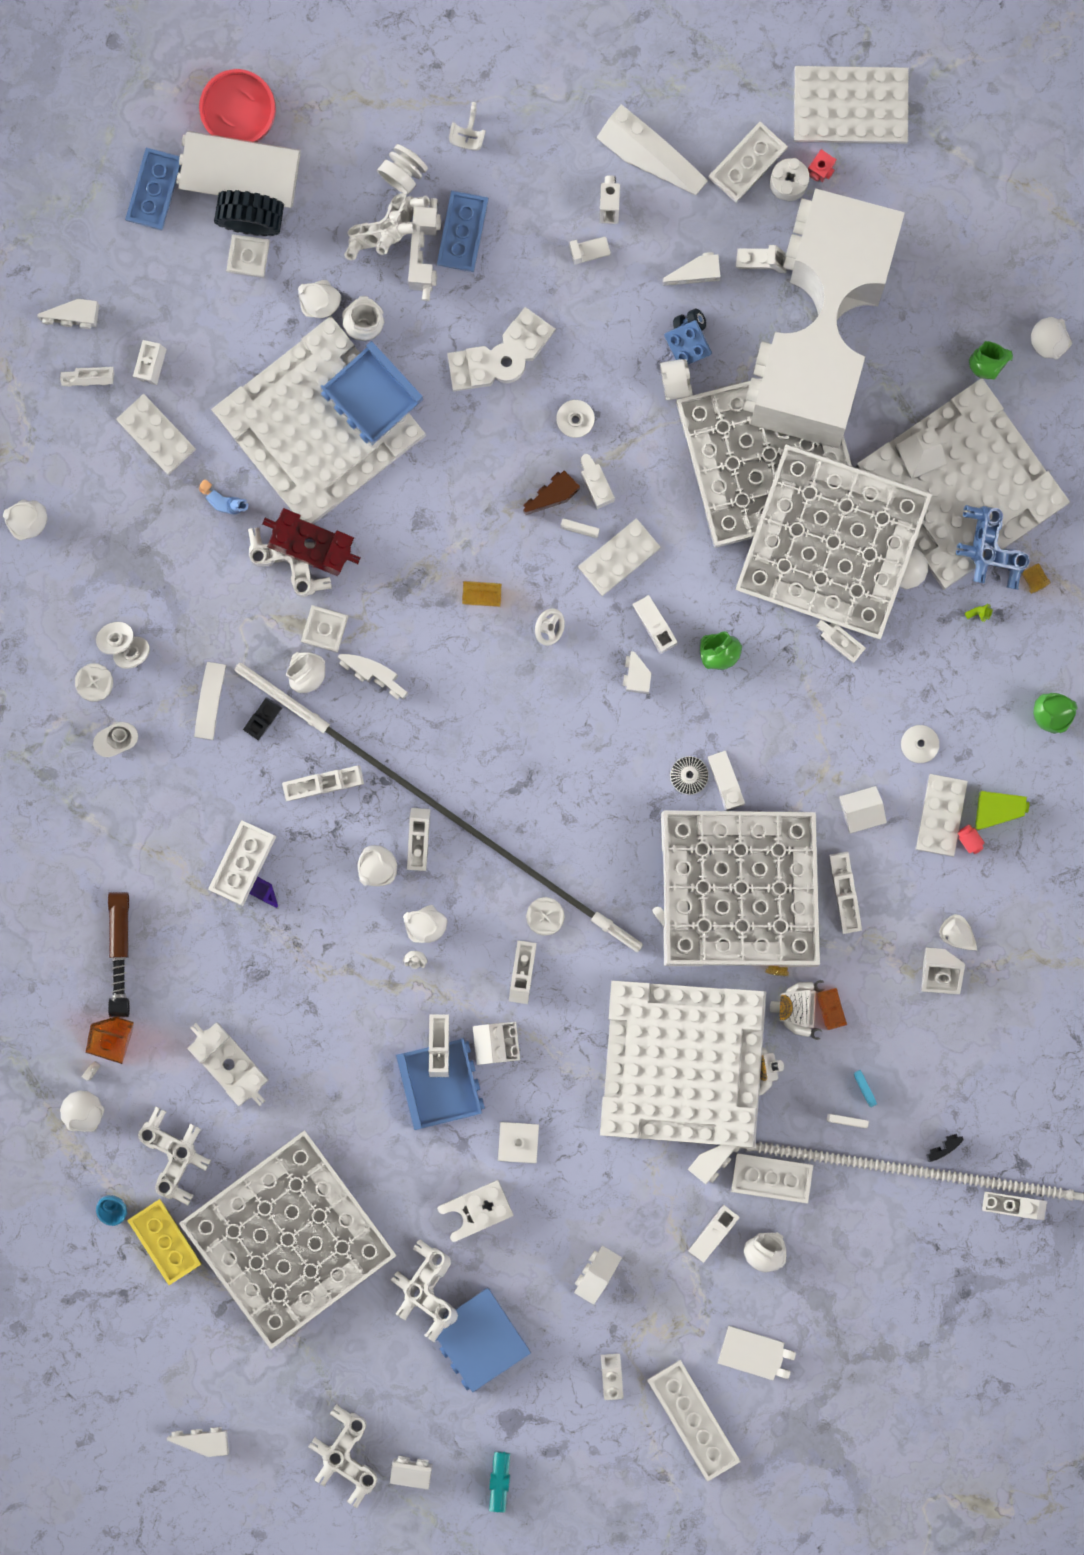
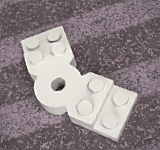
[447,307,556,392]

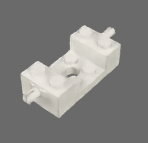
[408,198,441,301]
[187,1023,269,1106]

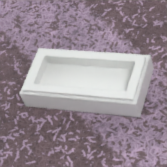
[561,519,600,538]

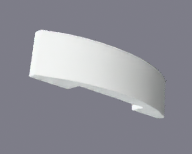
[194,662,226,740]

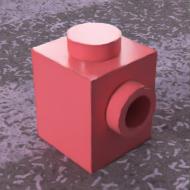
[808,149,837,183]

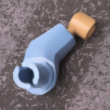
[199,479,248,515]

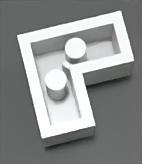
[574,1246,622,1305]

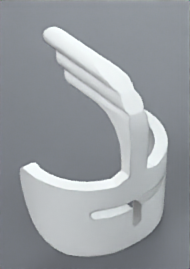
[449,102,486,150]

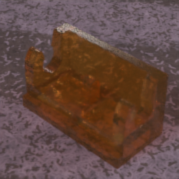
[816,988,847,1031]

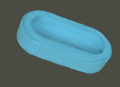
[854,1070,877,1107]

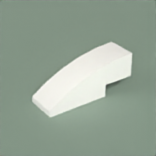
[429,1015,449,1077]

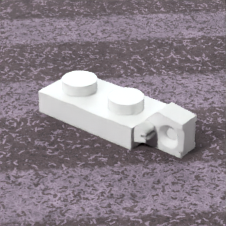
[60,367,114,387]
[816,619,866,663]

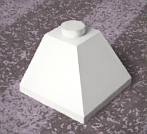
[896,426,947,479]
[922,948,965,994]

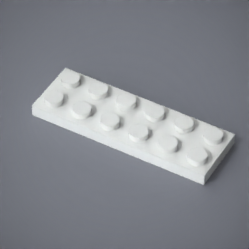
[647,1360,741,1482]

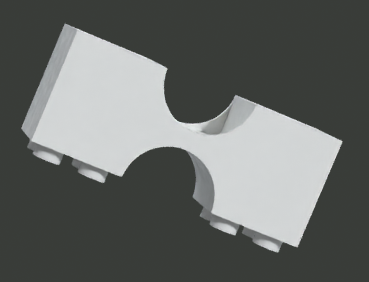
[743,188,905,449]

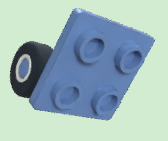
[664,308,712,365]

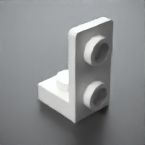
[569,237,610,265]
[601,1353,623,1400]

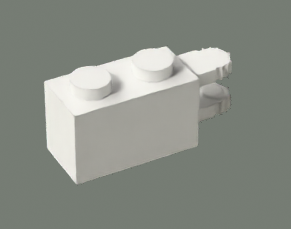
[580,454,615,509]

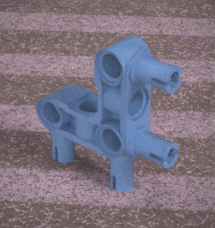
[956,505,1030,590]

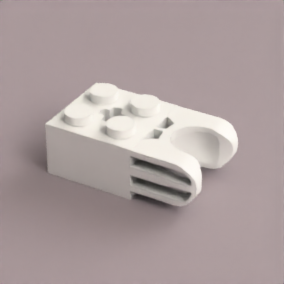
[437,1180,514,1242]

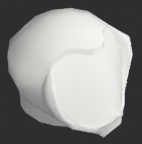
[298,280,341,318]
[342,296,385,341]
[1031,317,1072,360]
[3,499,48,541]
[899,548,928,590]
[286,652,325,693]
[358,845,397,886]
[403,905,447,943]
[60,1091,104,1132]
[744,1232,787,1272]

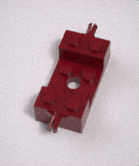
[262,508,361,577]

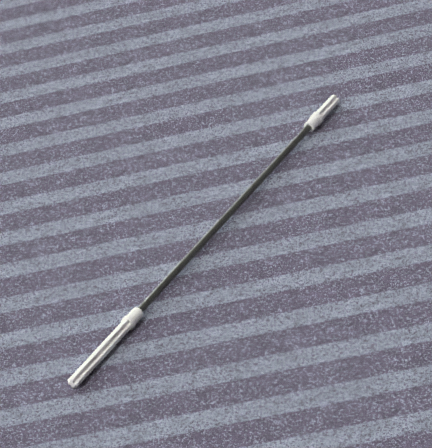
[235,663,643,952]

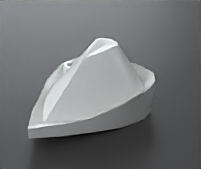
[939,914,978,951]

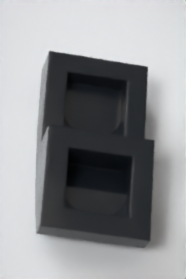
[243,697,282,741]

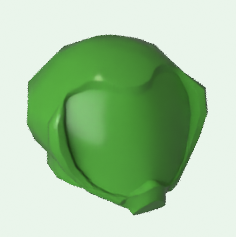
[968,341,1013,380]
[700,631,742,670]
[1033,693,1078,734]

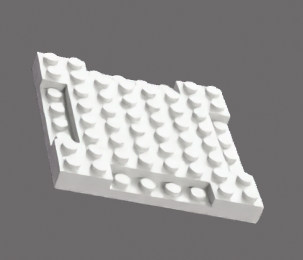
[211,316,426,524]
[676,378,852,548]
[856,379,1070,590]
[735,444,932,640]
[661,811,820,967]
[600,981,766,1147]
[179,1130,397,1349]

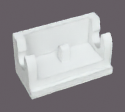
[133,340,166,385]

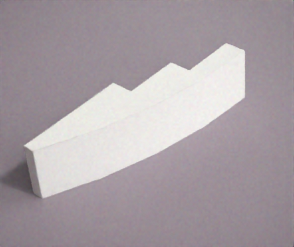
[282,765,364,801]
[829,852,862,934]

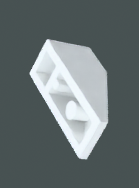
[663,252,720,286]
[707,751,745,811]
[407,808,430,871]
[509,941,537,1004]

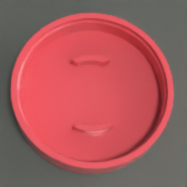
[199,69,276,142]

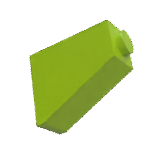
[975,791,1030,831]

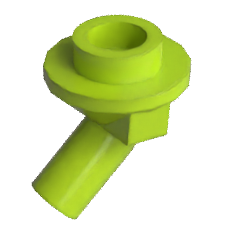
[965,603,993,622]

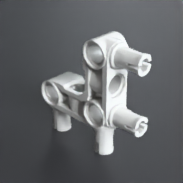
[344,193,430,260]
[248,527,332,597]
[138,1106,211,1206]
[391,1239,458,1342]
[308,1404,377,1508]

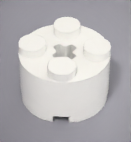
[770,158,809,201]
[660,359,693,400]

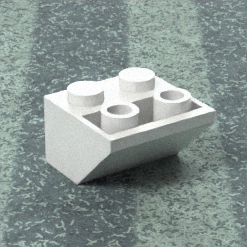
[473,1022,520,1065]
[390,1456,433,1489]

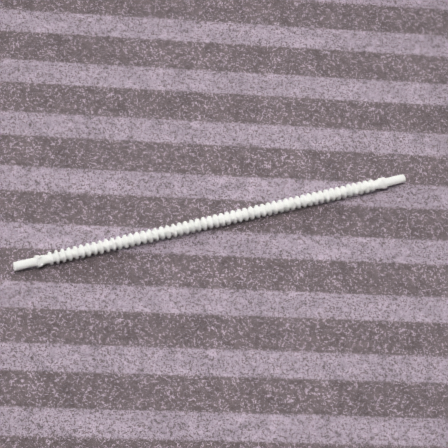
[741,1141,1084,1201]

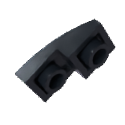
[926,1134,964,1162]

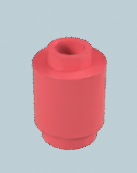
[958,825,985,854]

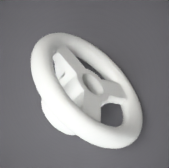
[535,608,565,646]

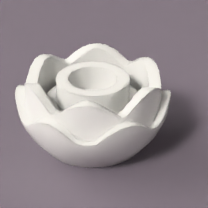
[403,951,427,969]

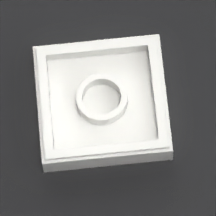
[226,234,270,278]
[301,605,349,653]
[827,1114,869,1128]

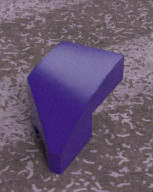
[249,876,278,908]

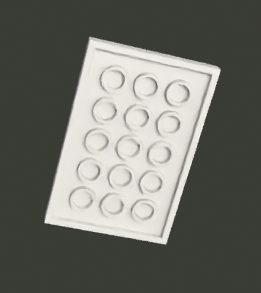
[794,66,908,144]

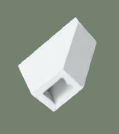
[623,651,651,694]

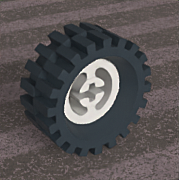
[214,190,284,236]

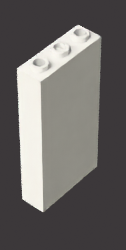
[176,131,301,208]

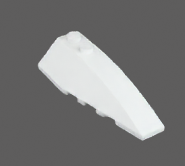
[597,104,708,195]

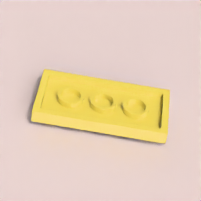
[127,1199,202,1285]

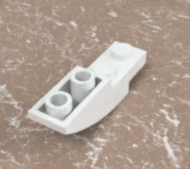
[338,654,408,700]

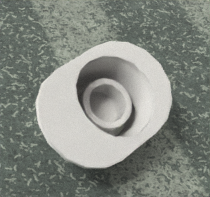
[93,722,138,757]

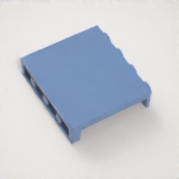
[320,341,423,446]
[396,1038,485,1130]
[430,1287,531,1393]

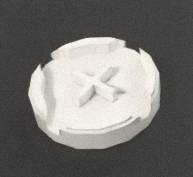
[75,664,113,702]
[526,897,565,936]

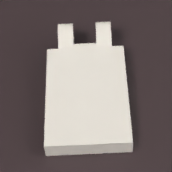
[718,1326,796,1381]

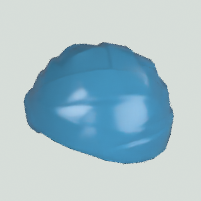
[96,1195,127,1226]

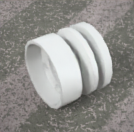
[377,144,428,195]

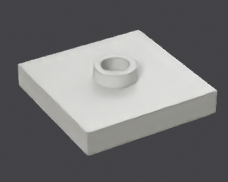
[498,1122,539,1163]

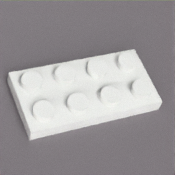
[708,122,788,203]
[116,394,196,475]
[578,518,661,596]
[916,774,968,857]
[208,820,276,906]
[731,1153,813,1203]

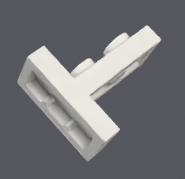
[736,245,786,273]

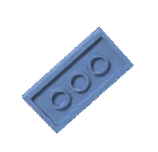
[125,147,181,231]
[437,191,489,272]

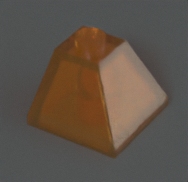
[85,1017,134,1064]

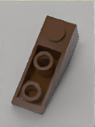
[523,470,580,515]

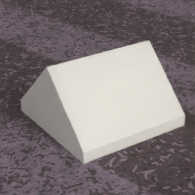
[839,786,887,833]

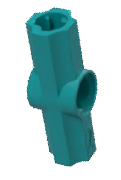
[489,1452,511,1513]

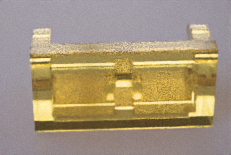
[462,581,502,607]

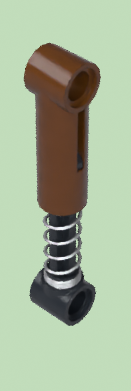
[108,892,130,1018]

